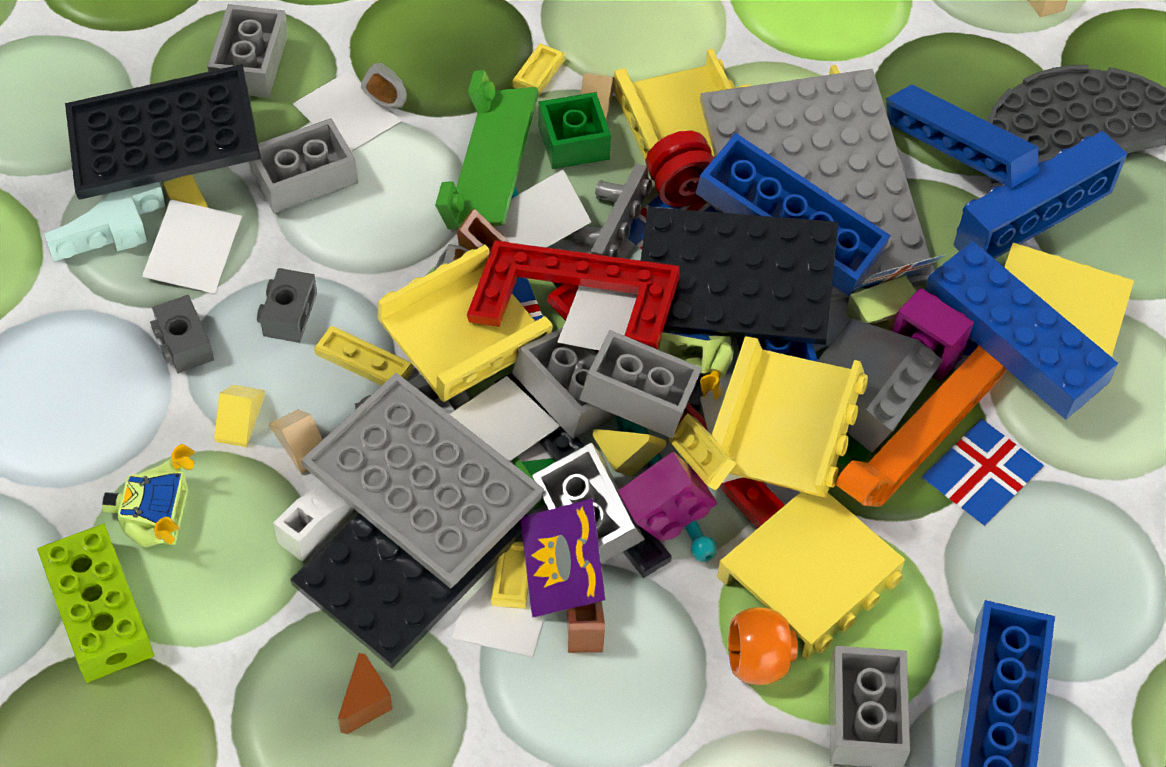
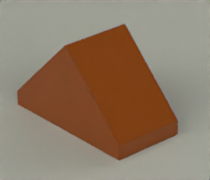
[457,208,509,257]
[567,601,605,653]
[338,653,392,734]

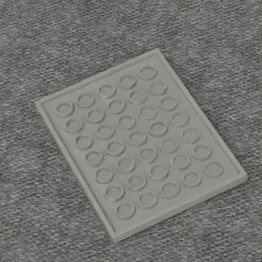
[700,69,934,300]

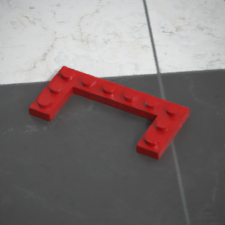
[467,240,680,349]

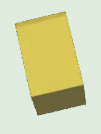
[214,385,265,447]
[593,429,666,477]

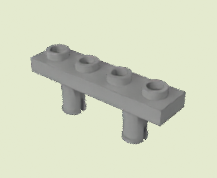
[572,164,652,257]

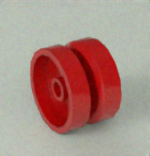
[645,130,715,207]

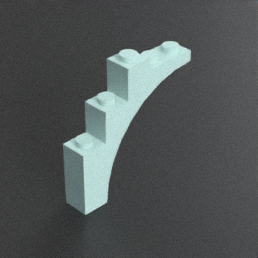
[44,182,166,262]

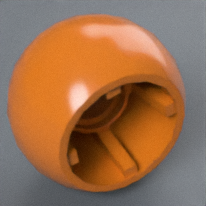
[728,607,798,685]

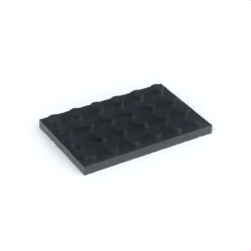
[65,64,261,200]
[640,207,838,345]
[290,513,527,669]

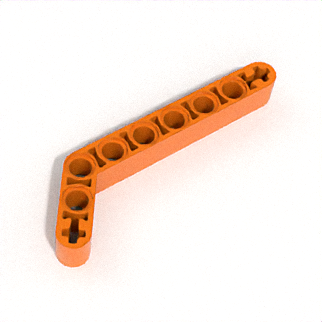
[835,346,1007,507]

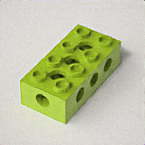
[37,523,155,683]

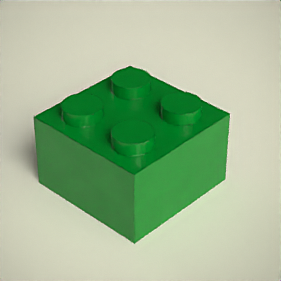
[538,92,611,169]

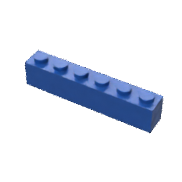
[886,84,1039,188]

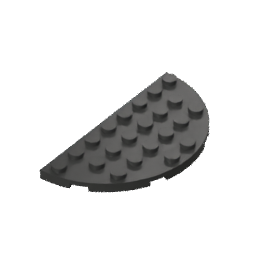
[987,65,1166,183]

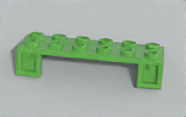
[435,70,539,229]

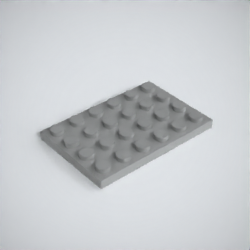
[301,373,545,589]

